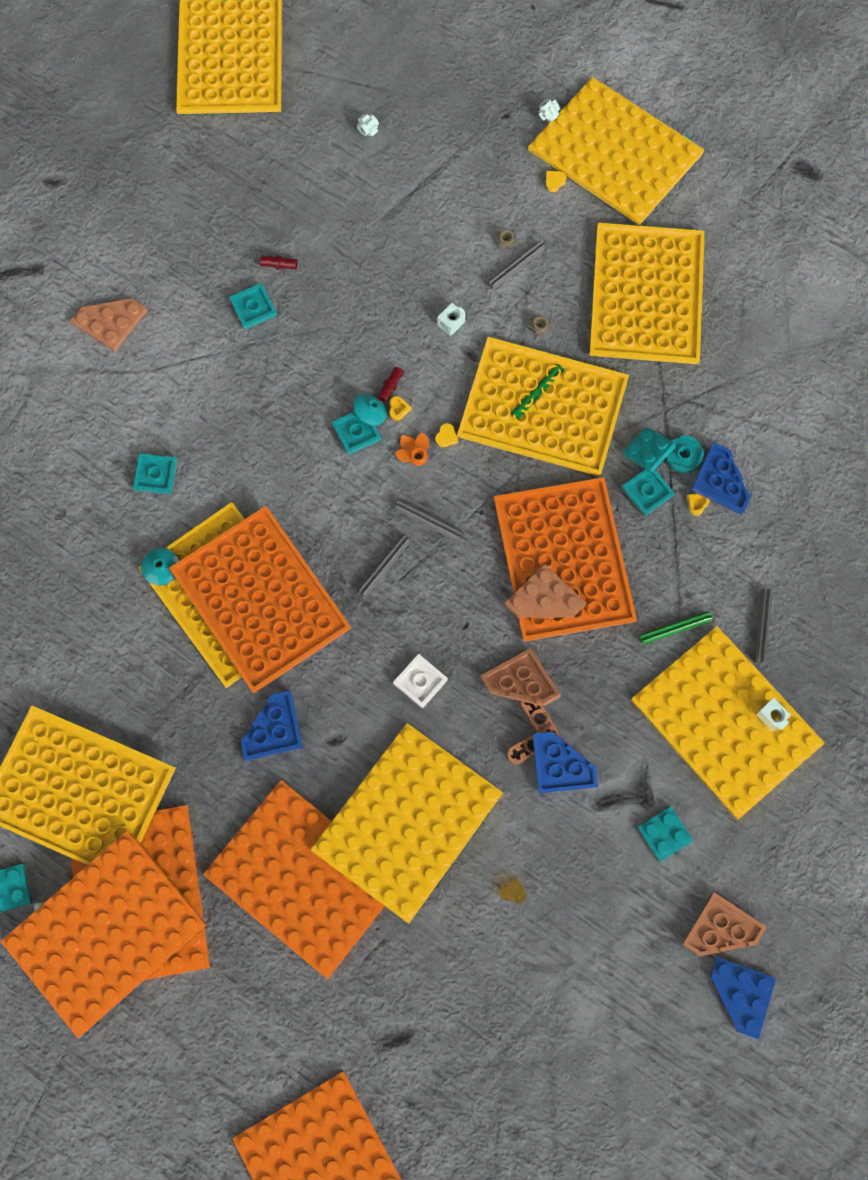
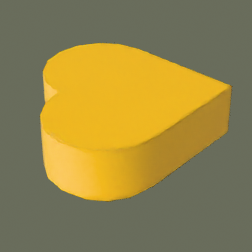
[546,171,567,192]
[389,396,412,421]
[435,423,458,447]
[687,493,710,516]

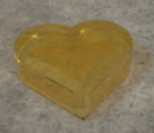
[500,878,526,904]

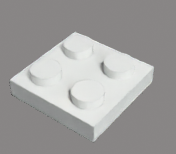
[393,654,448,709]

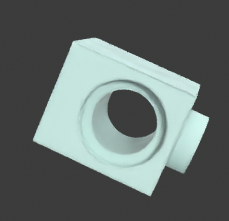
[437,303,465,336]
[756,698,791,732]

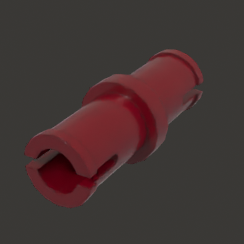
[260,255,298,270]
[377,367,404,403]

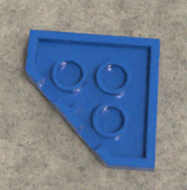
[691,442,751,515]
[241,690,303,762]
[532,731,598,793]
[709,957,776,1039]

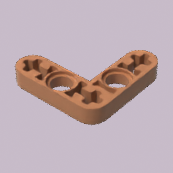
[507,701,559,765]

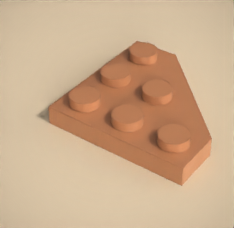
[70,298,147,352]
[504,564,587,618]
[480,648,561,706]
[682,892,767,956]

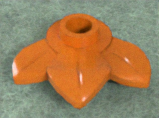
[395,432,429,466]

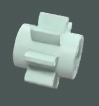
[538,99,560,122]
[357,114,379,136]

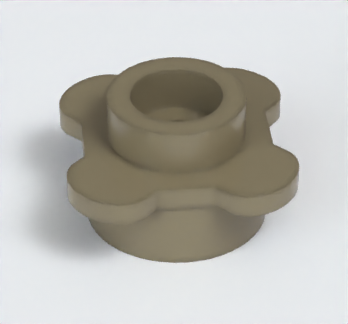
[496,230,516,249]
[529,315,551,336]

